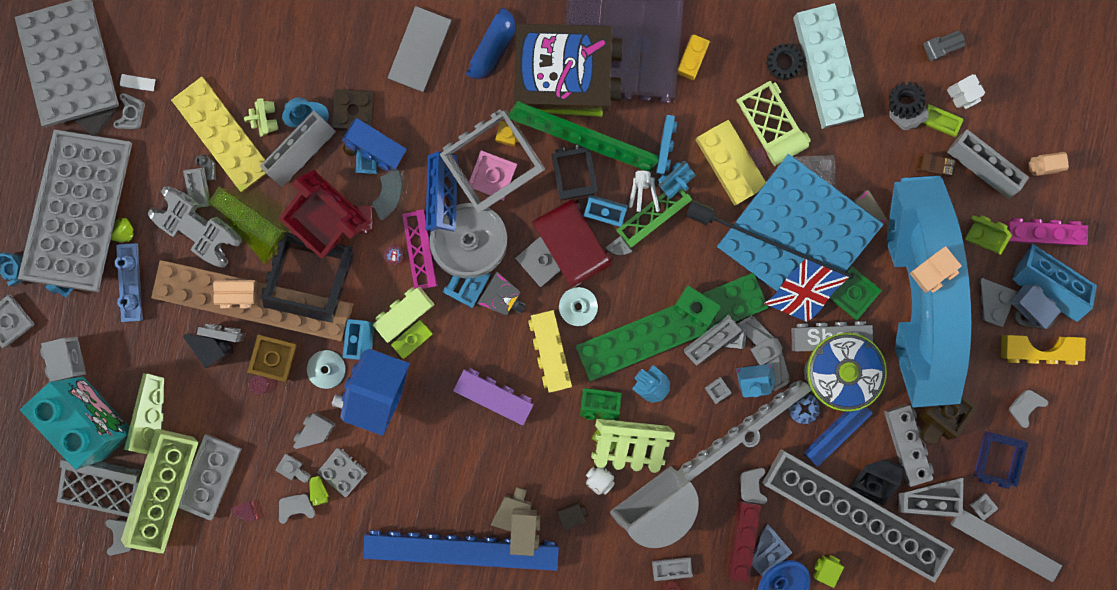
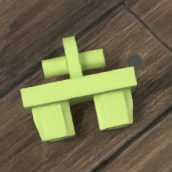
[244,98,278,137]

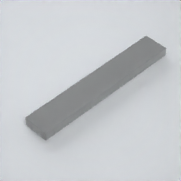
[950,510,1062,582]

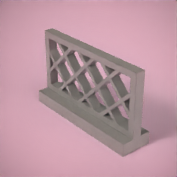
[57,458,143,517]

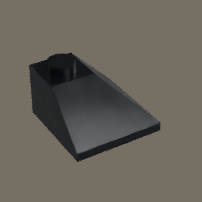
[848,459,904,505]

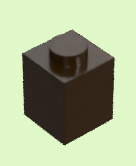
[557,501,588,531]

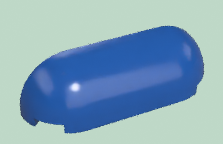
[466,7,516,79]

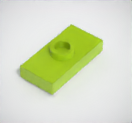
[391,320,433,359]

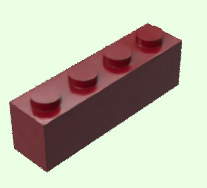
[727,499,761,583]

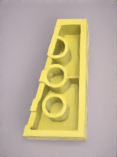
[528,310,572,393]

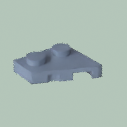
[752,523,792,577]

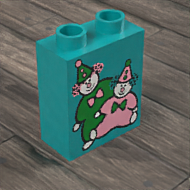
[20,376,130,470]

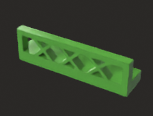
[616,189,692,248]

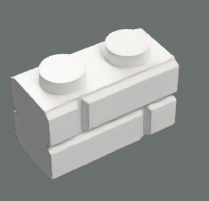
[947,74,985,109]

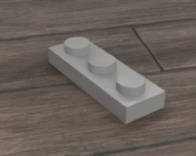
[684,315,742,366]

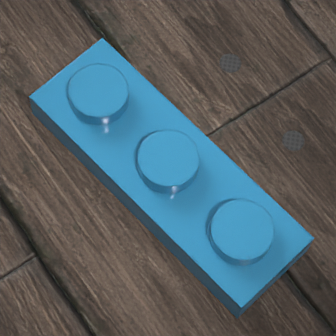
[656,115,677,175]

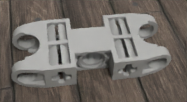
[148,186,242,268]

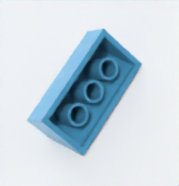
[1012,244,1097,322]

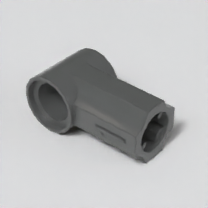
[923,30,965,62]

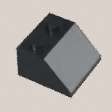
[183,333,234,368]

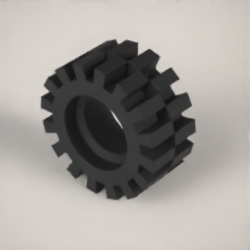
[766,43,803,80]
[889,81,925,119]

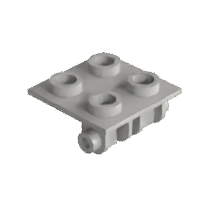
[317,448,367,498]

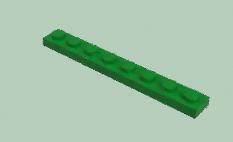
[508,101,659,172]

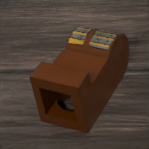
[916,153,956,177]

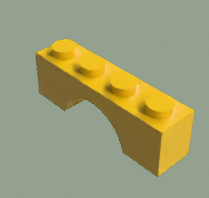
[1001,335,1086,365]

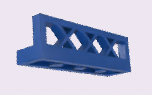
[425,151,458,232]
[803,407,873,467]

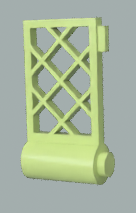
[736,81,811,166]

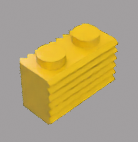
[676,35,710,80]

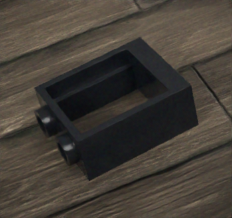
[551,145,598,201]

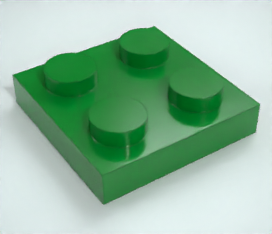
[829,266,882,320]

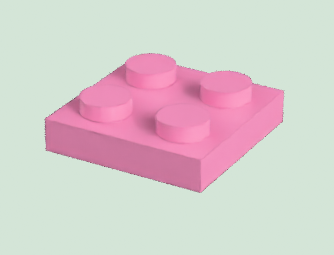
[469,151,517,201]

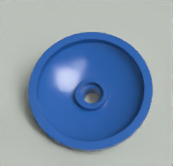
[758,560,811,590]

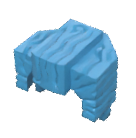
[0,252,23,286]
[632,365,670,403]

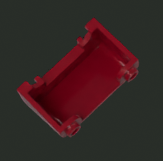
[532,199,613,289]

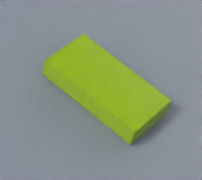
[921,104,964,138]

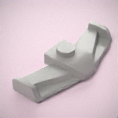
[737,315,791,391]

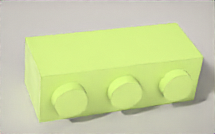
[373,287,435,343]

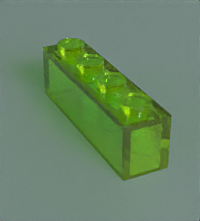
[208,187,286,264]

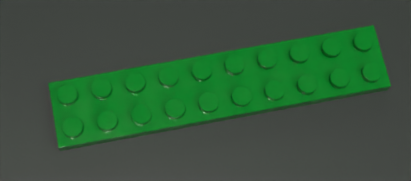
[576,273,768,381]

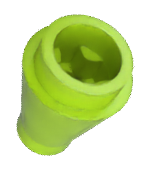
[309,476,329,506]

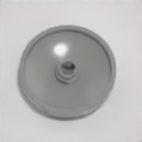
[430,203,508,278]

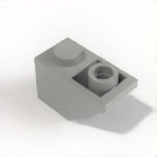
[293,412,336,449]

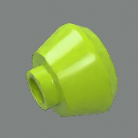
[110,218,134,243]

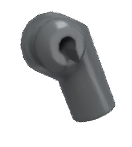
[195,155,216,181]

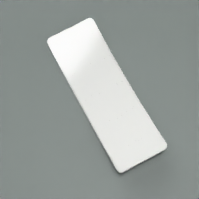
[120,74,155,91]

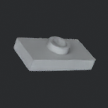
[183,167,211,208]
[652,557,693,581]

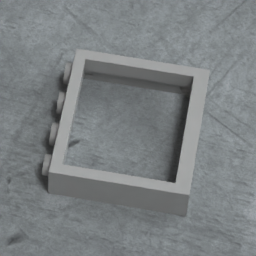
[440,109,545,213]

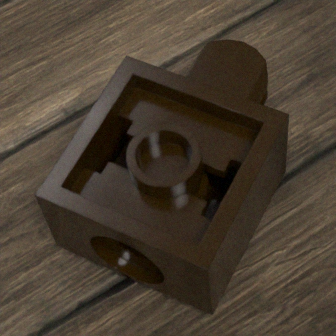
[917,395,978,445]

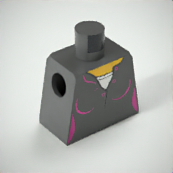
[477,272,526,315]

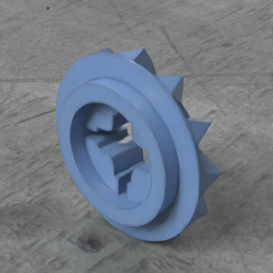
[789,393,820,424]

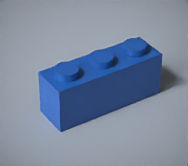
[341,118,407,171]

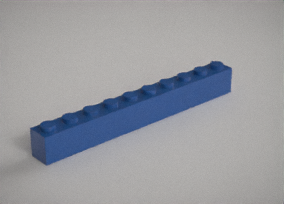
[363,529,559,571]

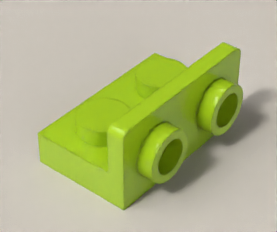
[965,215,1012,255]

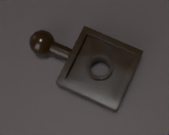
[332,89,374,156]

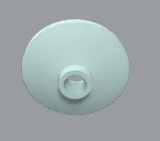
[559,287,598,326]
[307,350,346,389]

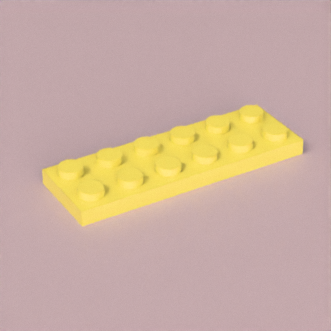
[171,77,266,193]

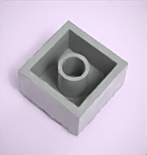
[40,337,86,382]

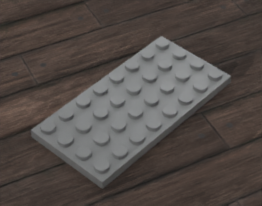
[18,130,132,293]

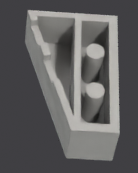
[898,478,963,517]

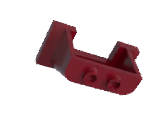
[278,170,371,259]

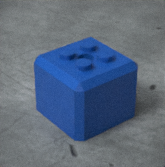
[340,349,410,436]

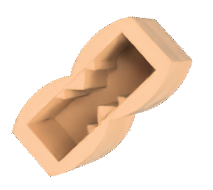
[1028,152,1069,176]
[909,246,961,293]

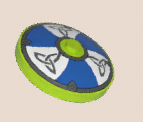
[807,333,887,411]

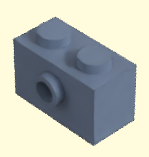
[1010,284,1061,329]

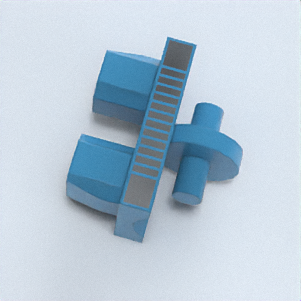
[658,161,696,199]

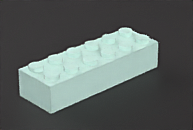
[793,3,864,129]

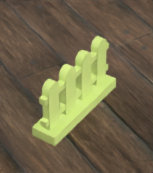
[591,419,675,473]

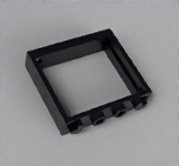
[260,232,354,323]

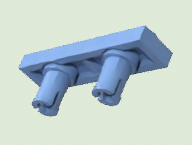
[115,243,143,322]

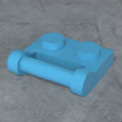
[442,273,491,308]

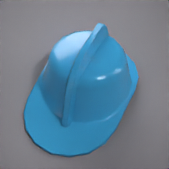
[282,97,329,127]

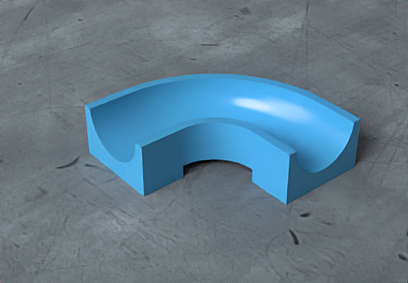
[886,179,971,407]

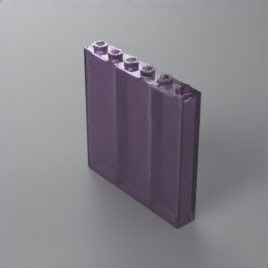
[564,0,684,103]

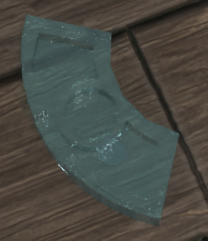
[372,168,402,221]

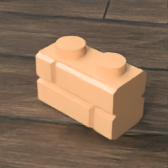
[213,280,258,308]

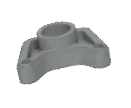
[114,93,145,130]
[890,105,928,130]
[1009,390,1048,428]
[740,467,767,504]
[279,494,316,524]
[106,519,133,556]

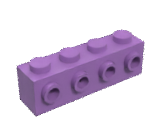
[453,368,534,425]

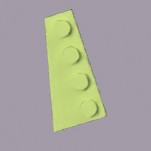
[124,373,164,454]

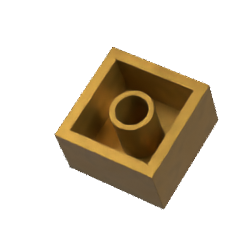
[247,335,297,383]

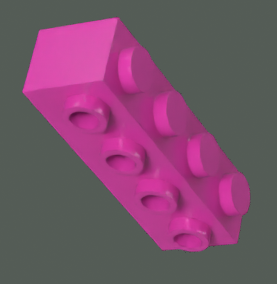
[1003,218,1088,246]

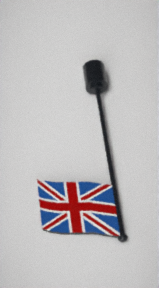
[685,199,854,322]

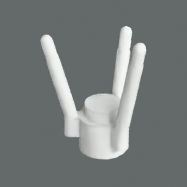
[629,171,660,212]

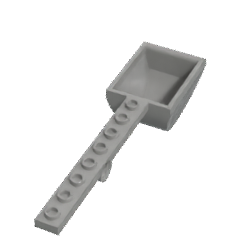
[610,380,811,548]

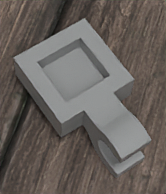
[275,453,312,483]

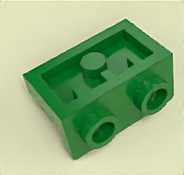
[580,388,622,421]

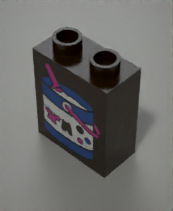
[514,23,622,111]

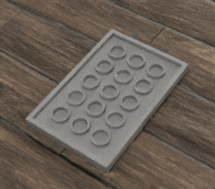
[15,0,119,128]

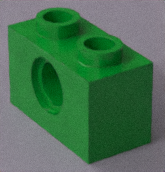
[674,285,721,327]

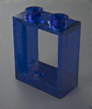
[974,431,1029,489]

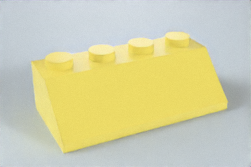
[695,120,766,206]

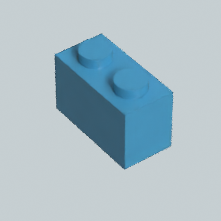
[584,195,628,227]
[343,319,375,360]

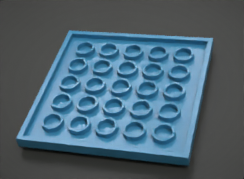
[717,153,884,291]

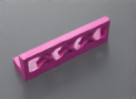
[402,209,438,289]

